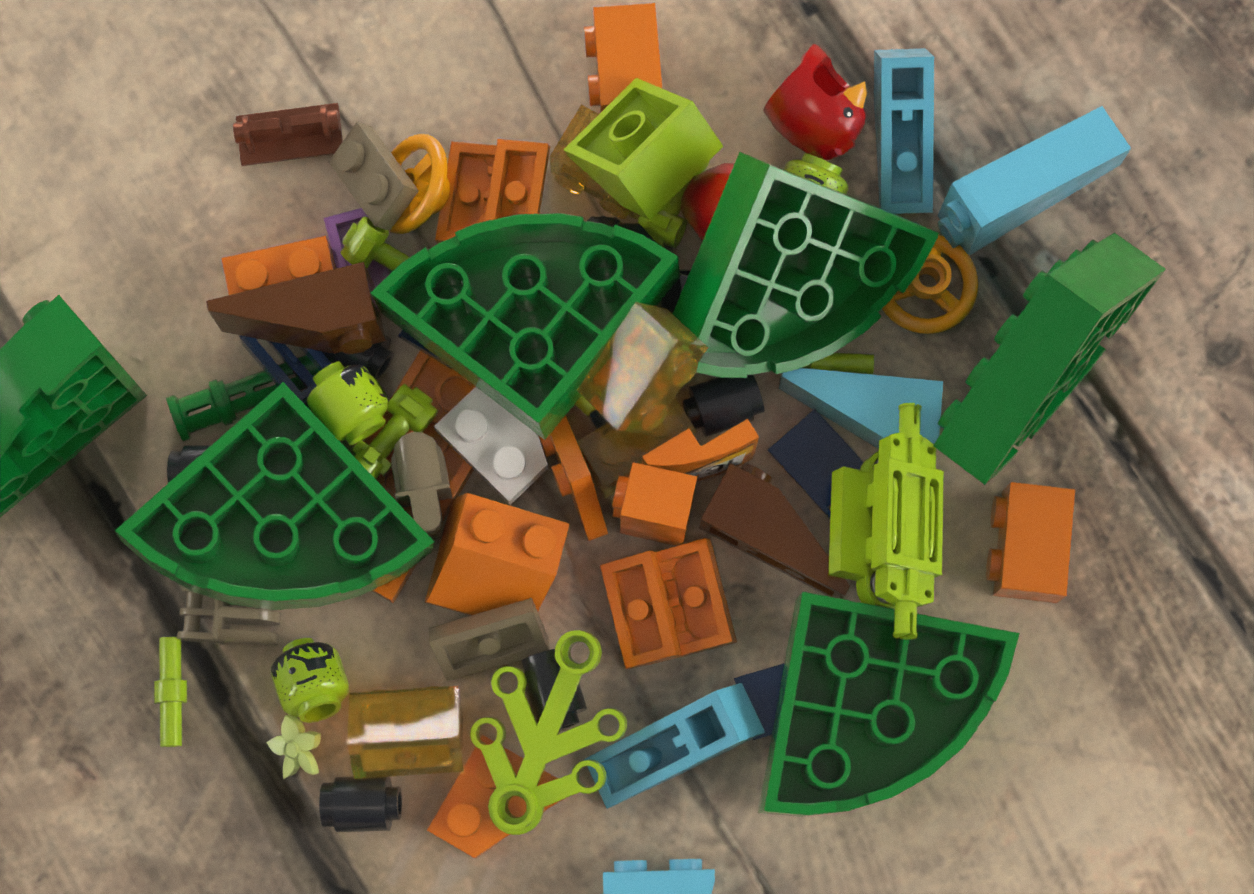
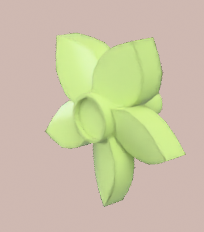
[267,714,321,779]

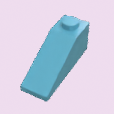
[874,48,934,214]
[779,368,943,449]
[584,683,765,809]

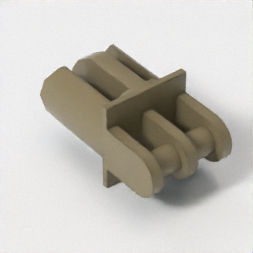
[391,432,452,540]
[177,586,281,645]

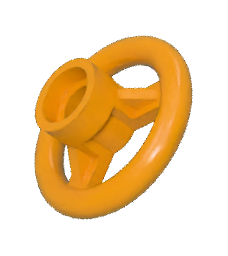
[389,134,450,234]
[882,235,978,334]

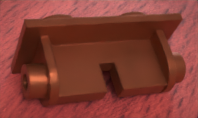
[233,103,343,166]

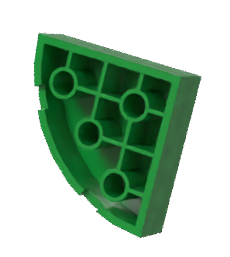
[657,152,940,378]
[371,213,680,440]
[933,232,1166,485]
[0,295,147,518]
[115,382,435,610]
[758,592,1020,817]

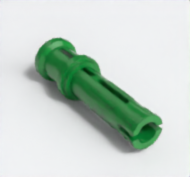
[166,355,319,442]

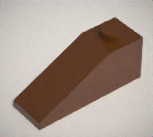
[206,262,386,354]
[699,463,850,599]

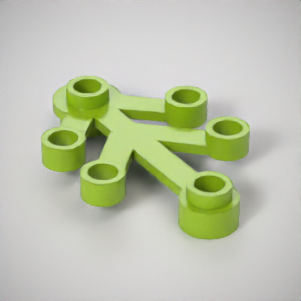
[470,630,627,835]

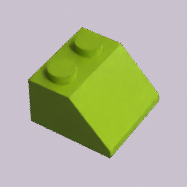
[564,78,724,220]

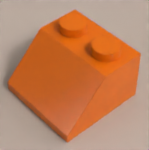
[425,493,569,616]

